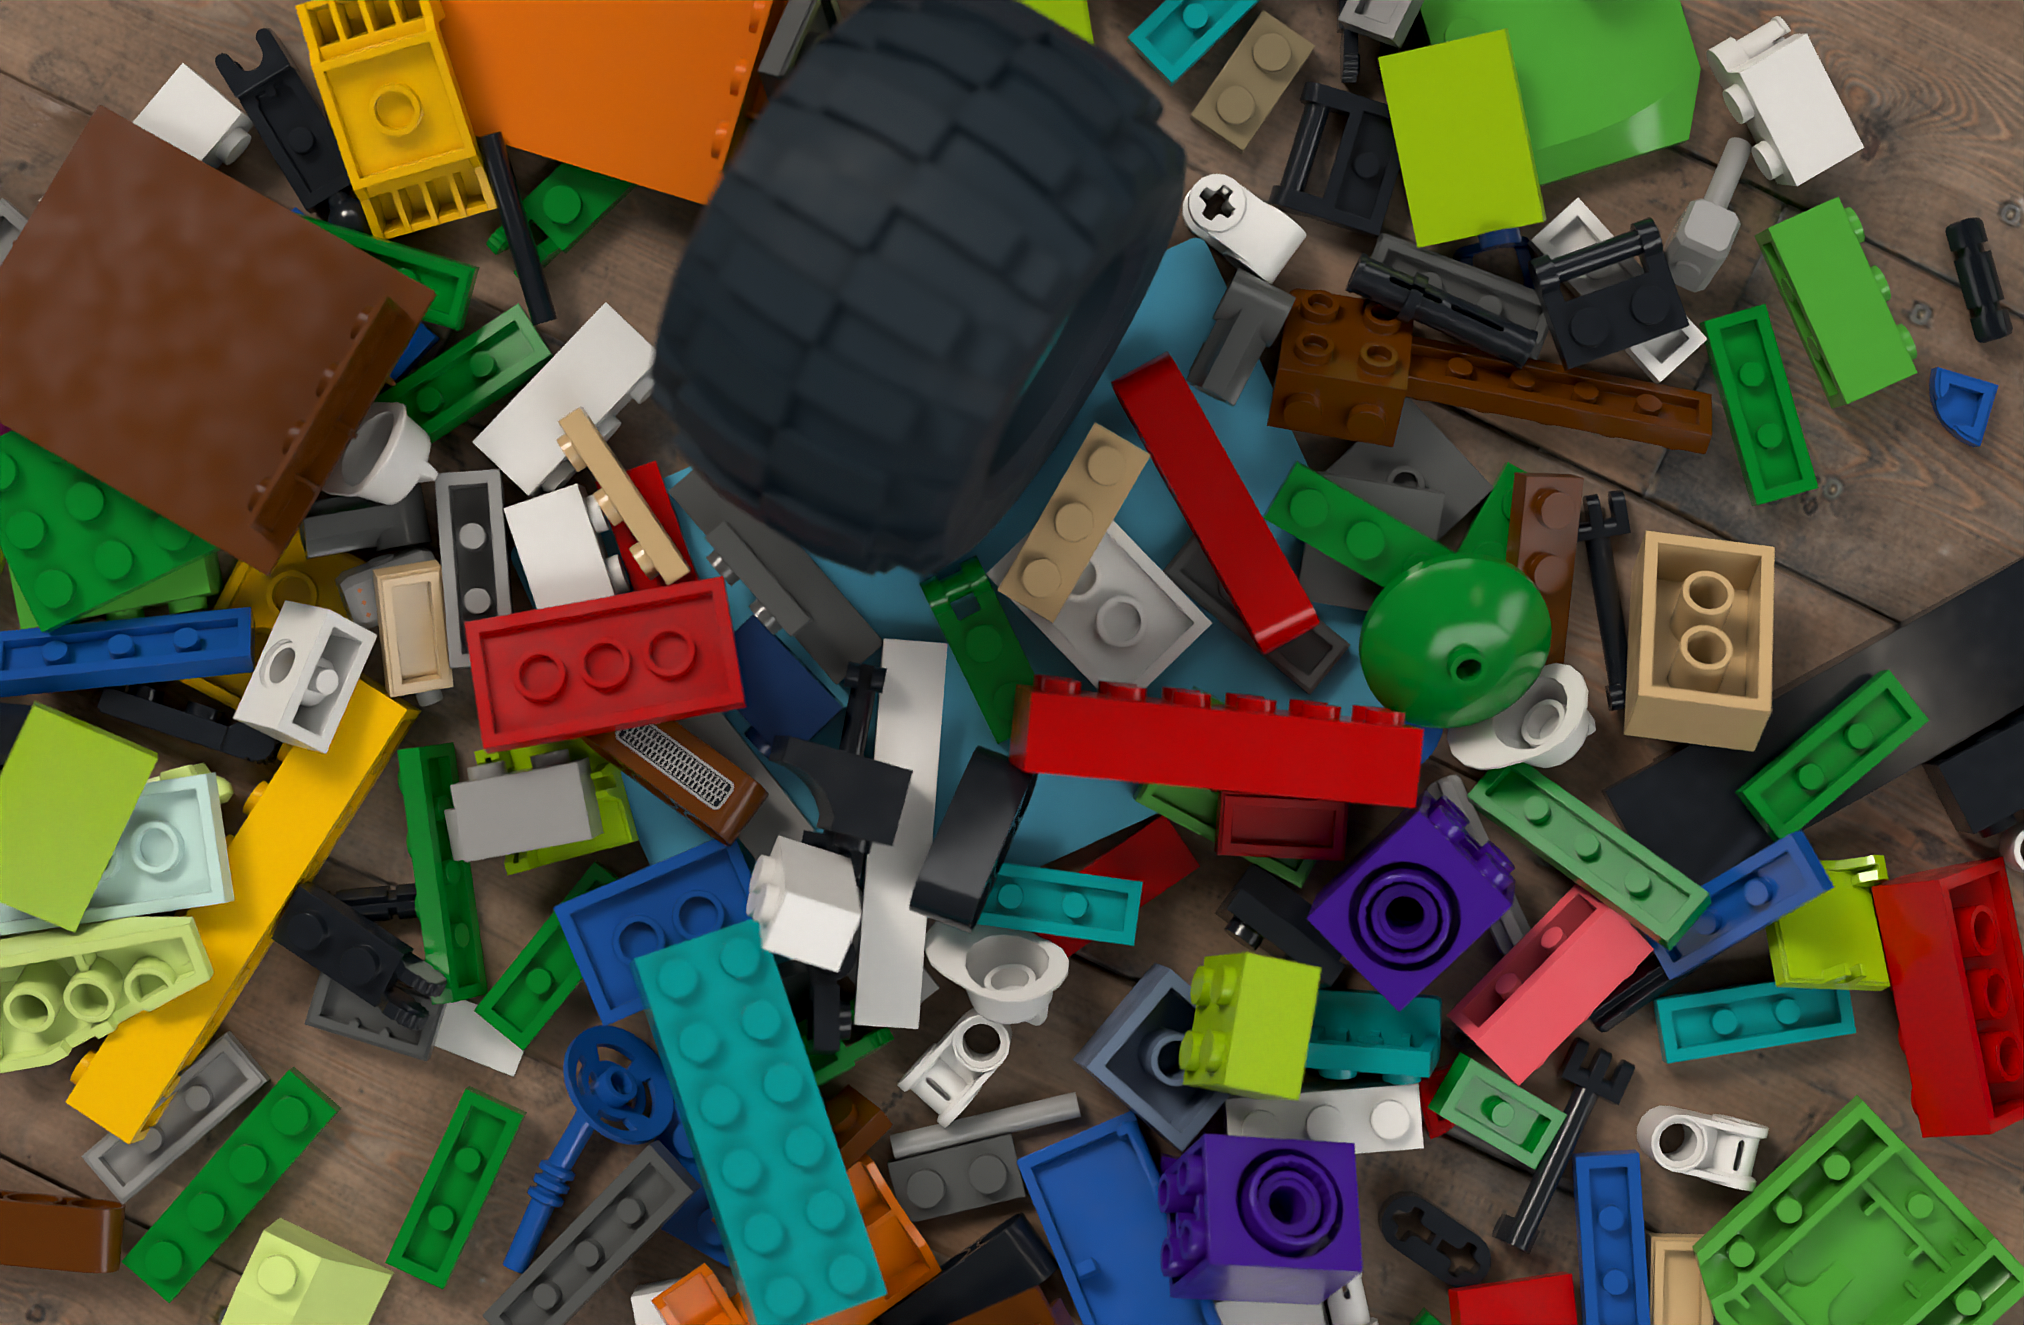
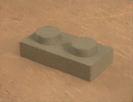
[1190,10,1315,154]

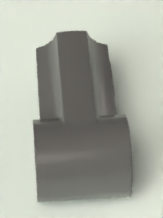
[1186,268,1296,407]
[299,482,432,559]

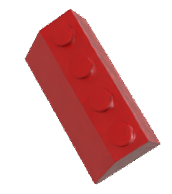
[1872,856,2024,1138]

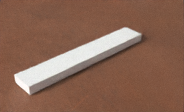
[853,638,948,1029]

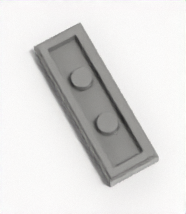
[81,1031,271,1205]

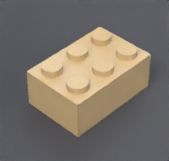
[1624,531,1775,752]

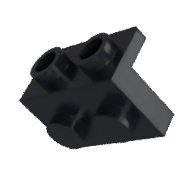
[1215,864,1346,989]

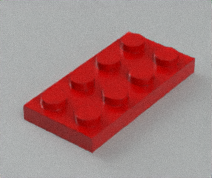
[464,576,746,754]

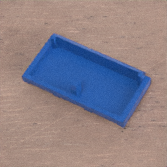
[1016,1111,1223,1325]

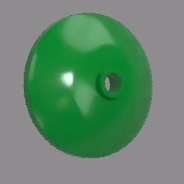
[1359,553,1552,729]

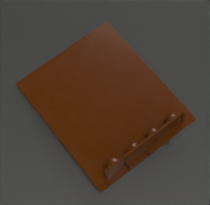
[0,105,436,576]

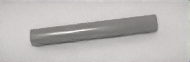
[890,1092,1081,1160]

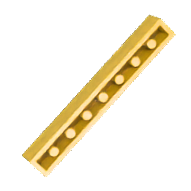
[65,672,421,1144]

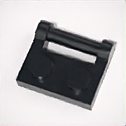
[1268,82,1400,239]
[1528,217,1690,371]

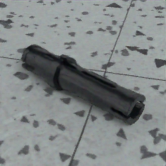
[1345,252,1538,370]

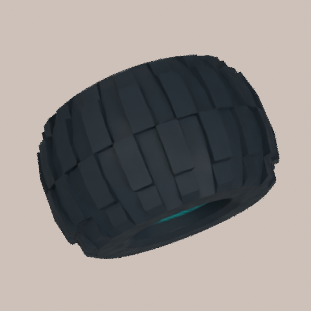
[650,0,1187,577]

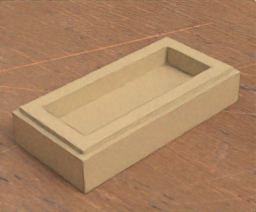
[372,560,454,698]
[1647,1233,1713,1325]

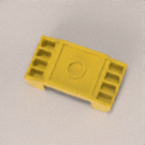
[295,0,497,240]

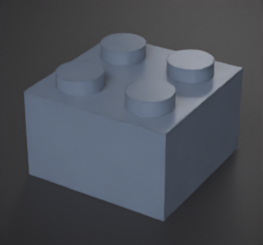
[1072,963,1230,1151]

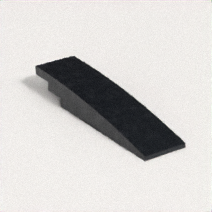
[1601,556,2024,887]

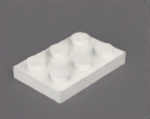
[986,520,1212,689]

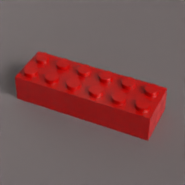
[1009,674,1424,808]

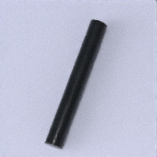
[477,132,557,326]

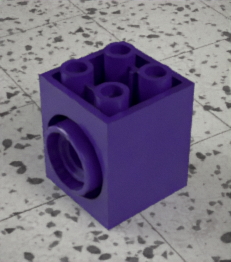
[1307,789,1516,1012]
[1158,1134,1363,1305]

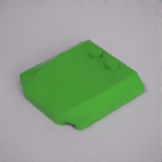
[1415,0,1701,187]
[1692,1095,2024,1325]

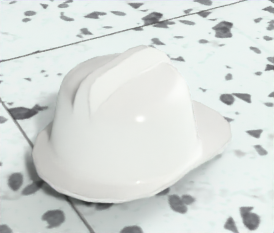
[322,402,438,505]
[1447,663,1596,770]
[925,921,1069,1026]

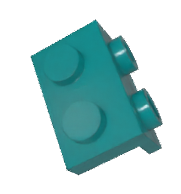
[1305,987,1442,1085]

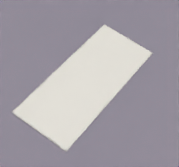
[434,1000,524,1077]

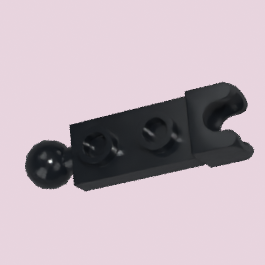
[215,28,373,236]

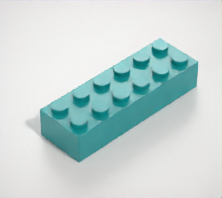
[629,919,888,1325]

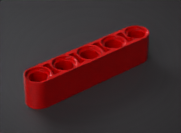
[1110,351,1320,656]

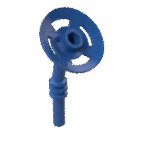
[502,1025,674,1274]

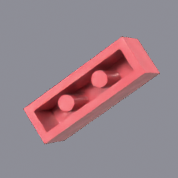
[1446,883,1654,1086]

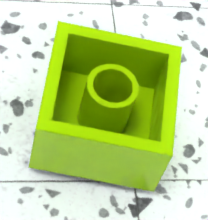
[1179,952,1321,1100]

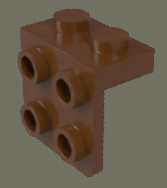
[1267,288,1414,447]

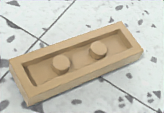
[556,407,691,585]
[997,422,1151,623]

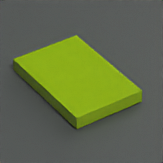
[1378,28,1546,248]
[0,701,158,933]

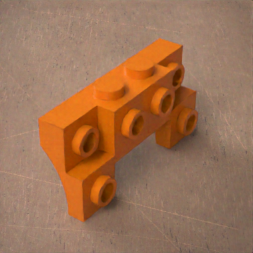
[651,1153,942,1325]

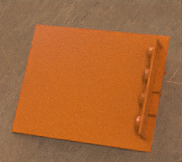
[438,0,789,206]

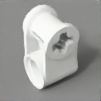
[1182,174,1306,284]
[897,1008,1012,1128]
[1637,1106,1769,1191]

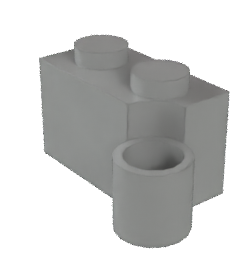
[444,749,604,862]

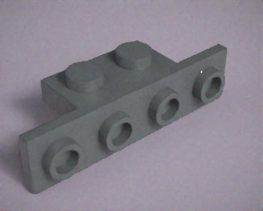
[668,470,883,685]

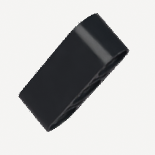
[909,745,1039,933]
[873,1212,1059,1325]

